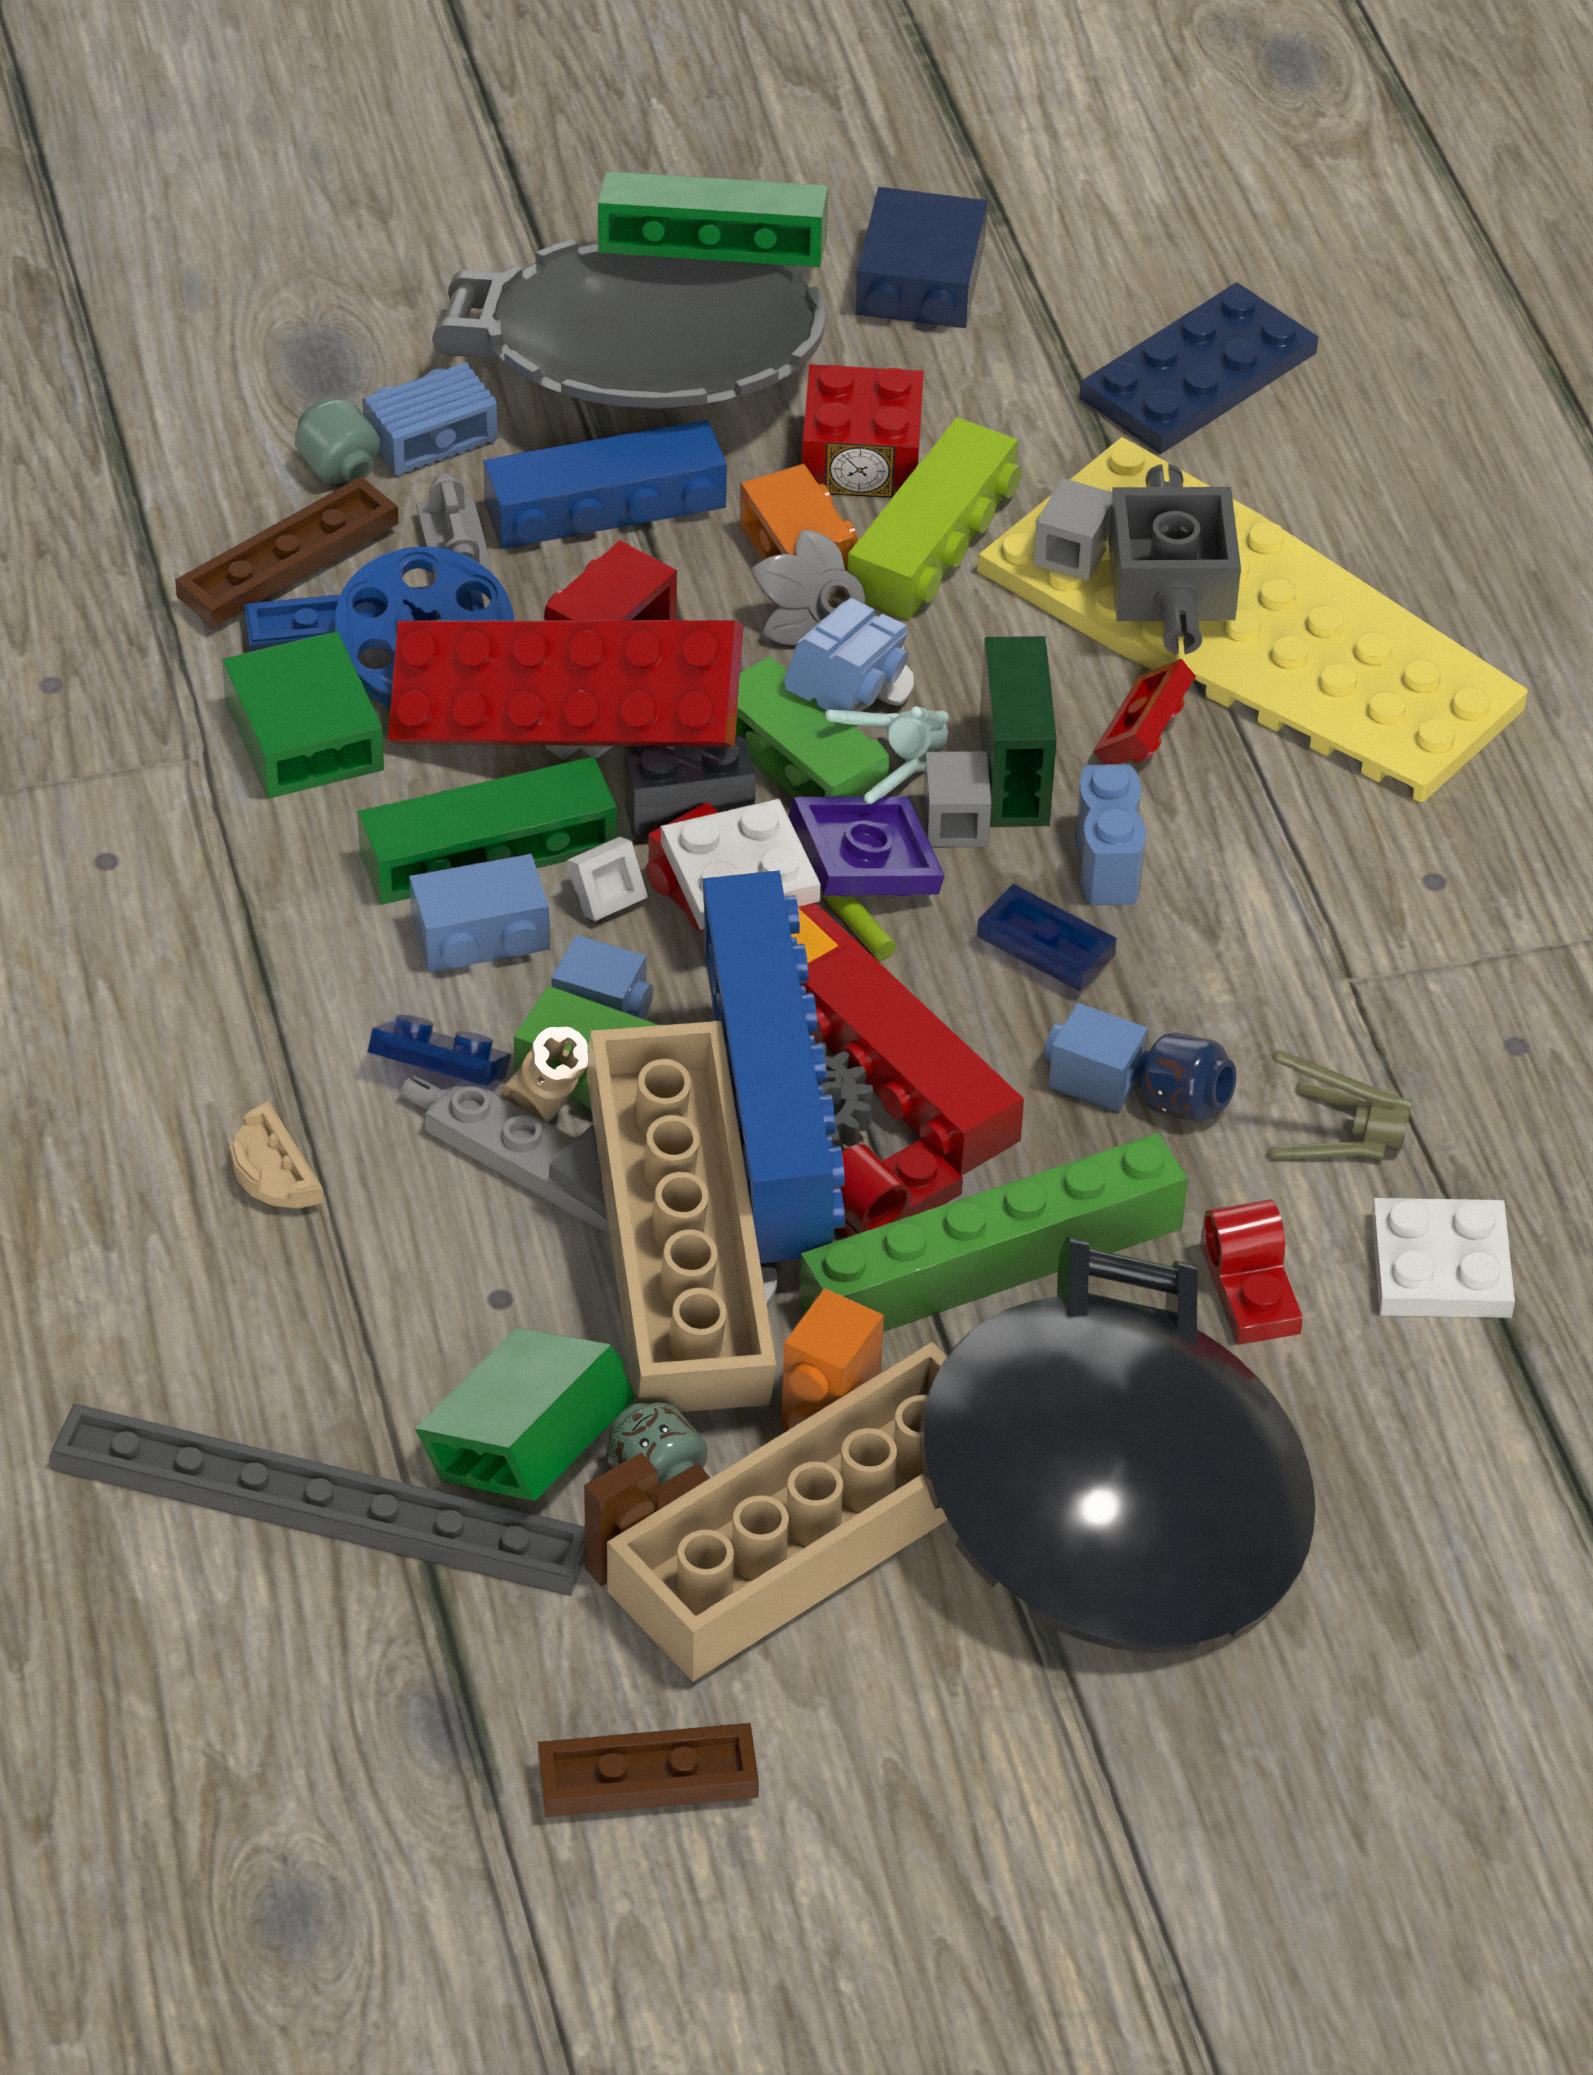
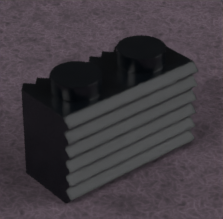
[625,736,756,842]

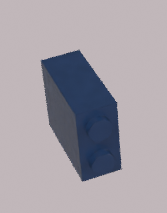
[856,187,988,328]

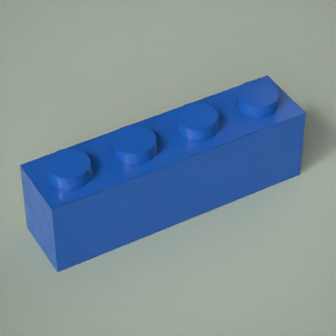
[483,419,727,549]

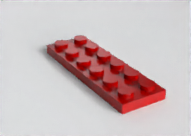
[388,620,744,747]

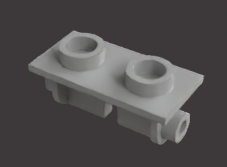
[416,473,494,581]

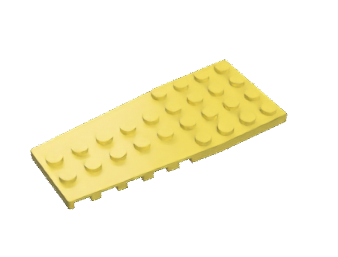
[977,437,1528,802]

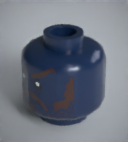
[1136,1032,1237,1122]

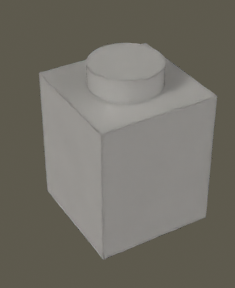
[1034,478,1112,581]
[924,751,991,847]

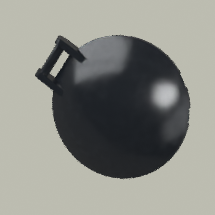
[920,1237,1316,1653]

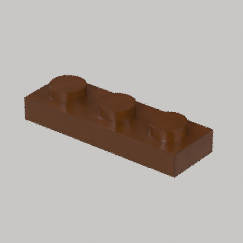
[538,1723,759,1817]

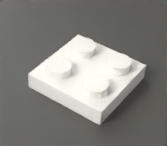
[661,799,820,930]
[1371,1198,1515,1318]

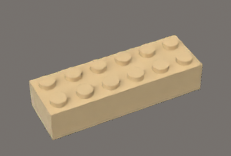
[586,1021,777,1412]
[607,1342,948,1682]

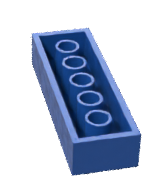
[703,870,845,1263]

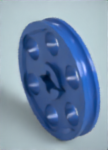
[334,547,514,707]

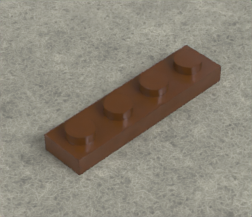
[175,476,399,628]

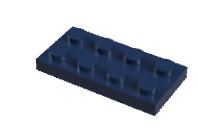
[1079,282,1319,454]

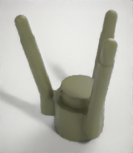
[1267,1050,1412,1160]

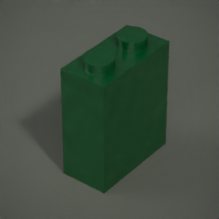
[979,636,1057,827]

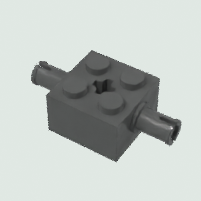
[1108,464,1241,654]

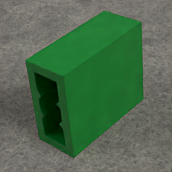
[222,631,384,799]
[415,1327,636,1501]

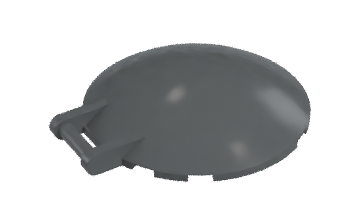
[432,239,826,409]

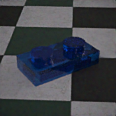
[977,883,1117,992]
[367,1014,511,1086]

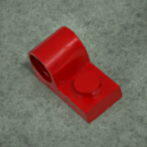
[833,1138,963,1238]
[1200,1199,1303,1345]

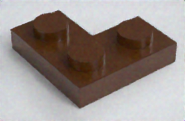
[584,1452,711,1587]

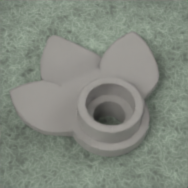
[752,530,865,646]

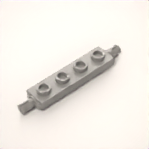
[401,1073,610,1236]

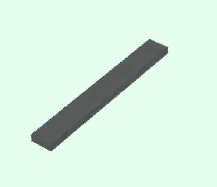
[49,1403,585,1596]

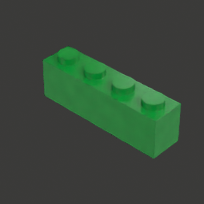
[598,171,828,267]
[357,756,617,905]

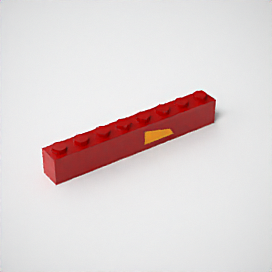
[646,802,1024,1176]

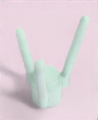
[825,707,949,804]

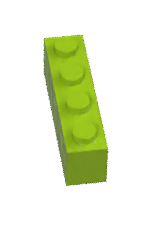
[847,417,1022,621]

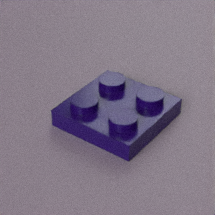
[788,797,945,897]

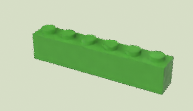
[799,1133,1188,1332]

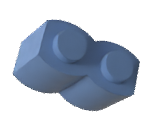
[1075,764,1146,905]

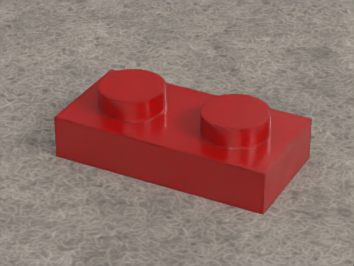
[1093,659,1196,765]

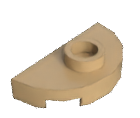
[230,1101,323,1208]

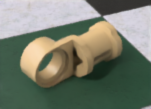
[500,1027,588,1123]

